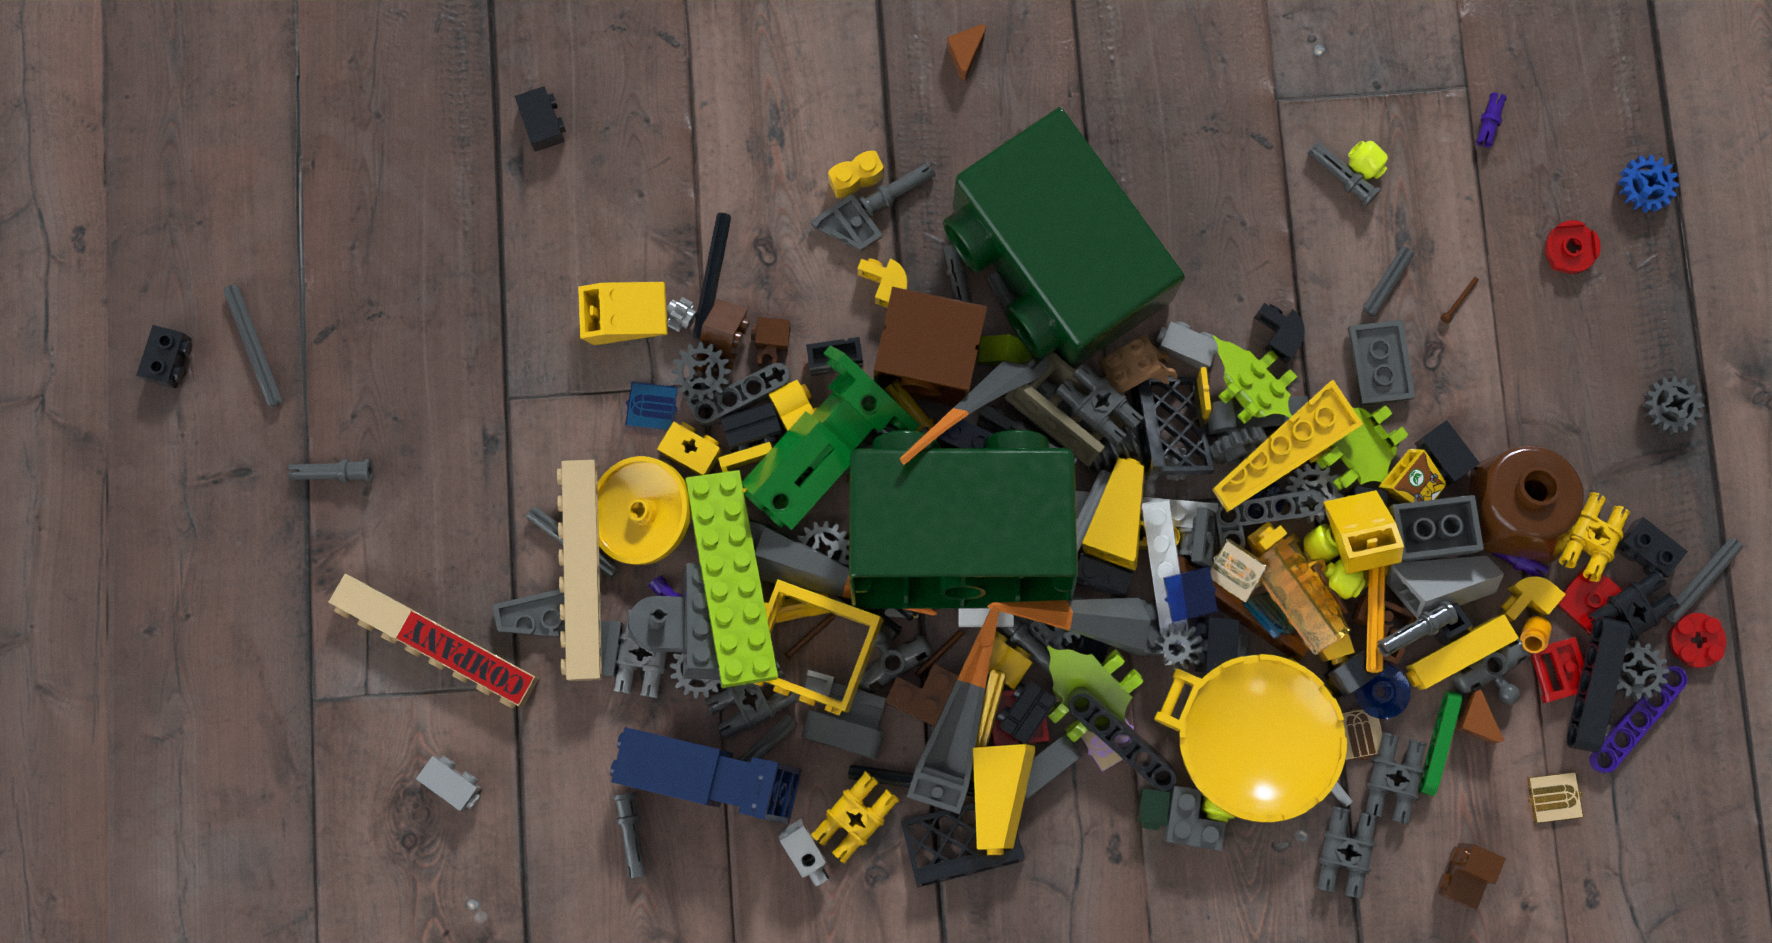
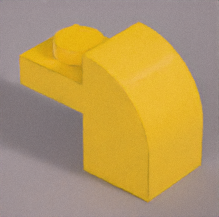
[858,258,907,308]
[1247,522,1296,575]
[1498,577,1566,622]

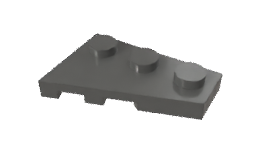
[492,589,565,637]

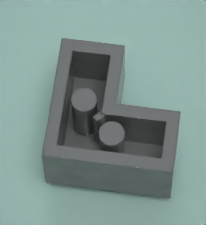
[1162,786,1226,851]

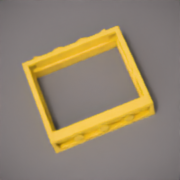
[752,580,883,716]

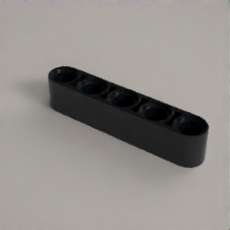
[1566,617,1630,753]
[1068,687,1176,791]

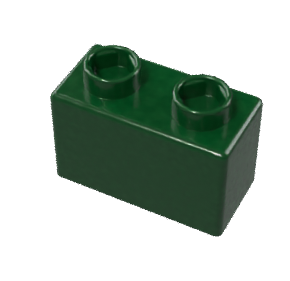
[943,107,1185,368]
[849,430,1078,609]

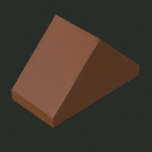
[947,24,986,81]
[1455,689,1504,744]

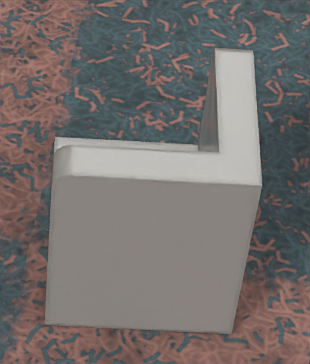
[805,670,836,703]

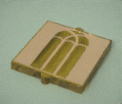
[1207,539,1269,603]
[1527,772,1584,823]

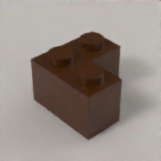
[695,299,750,377]
[1350,593,1417,667]
[885,664,959,727]
[1438,843,1506,910]

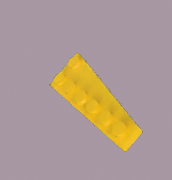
[1212,380,1363,512]

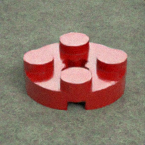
[1544,220,1601,274]
[1668,613,1726,668]

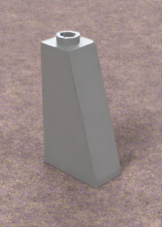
[1386,556,1504,619]

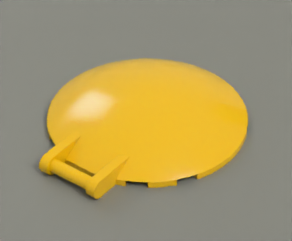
[1154,654,1347,822]

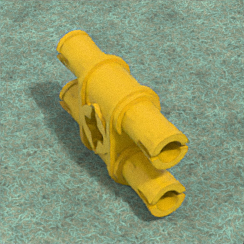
[1558,492,1630,582]
[811,771,900,864]

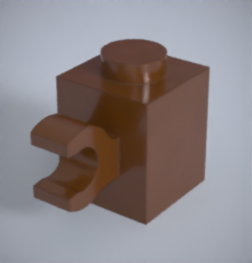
[751,317,791,366]

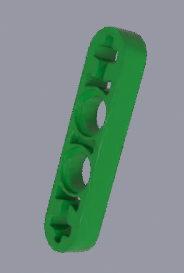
[1418,690,1462,797]

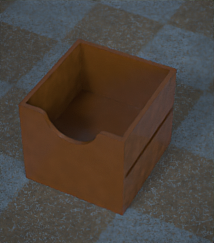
[874,287,987,408]

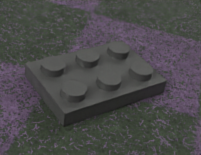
[1348,320,1415,406]

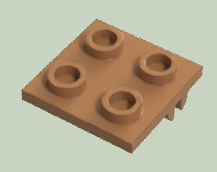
[1100,334,1177,394]

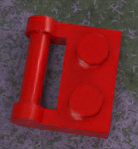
[1530,637,1584,703]

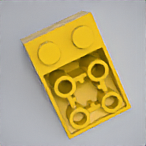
[578,282,668,346]
[1324,490,1404,574]

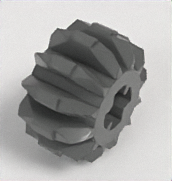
[1155,622,1203,669]

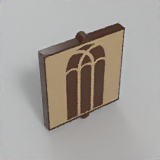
[1342,706,1383,761]

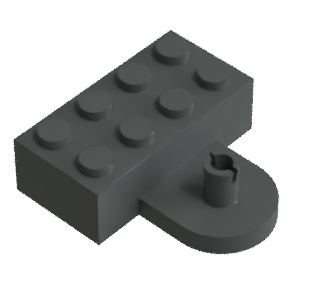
[628,563,720,680]

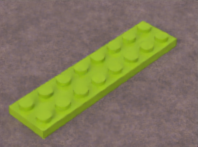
[685,470,778,688]

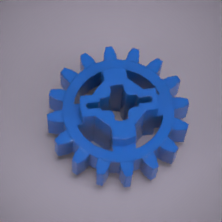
[1618,155,1679,213]

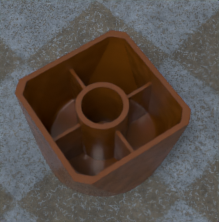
[1469,446,1584,563]

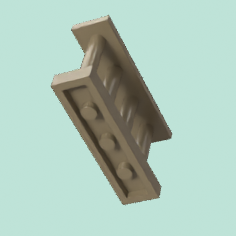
[1005,352,1125,467]

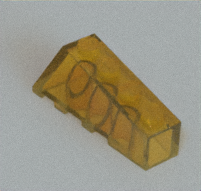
[1253,532,1350,655]

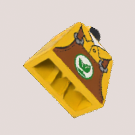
[1378,449,1446,504]

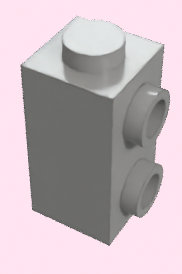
[1156,321,1218,370]
[416,755,482,811]

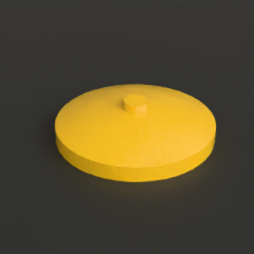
[598,456,691,565]

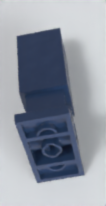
[610,727,802,824]

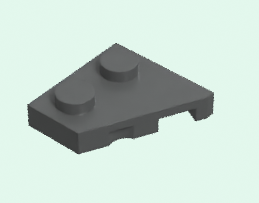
[811,193,883,252]
[1190,507,1221,572]

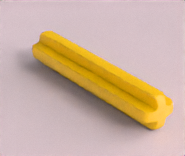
[975,669,1007,748]

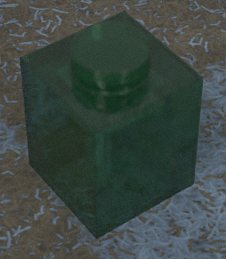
[1136,789,1170,831]

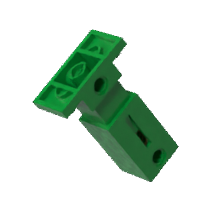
[742,345,920,530]

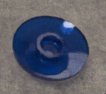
[1355,664,1411,719]

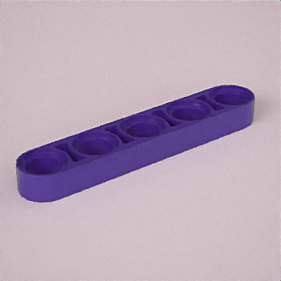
[1589,666,1688,773]

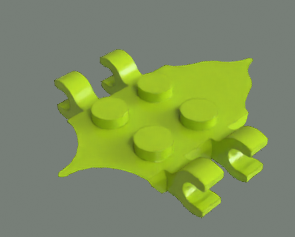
[1213,335,1298,424]
[1316,405,1408,491]
[1047,646,1143,743]

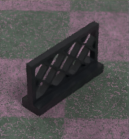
[1131,377,1214,480]
[901,802,1025,888]

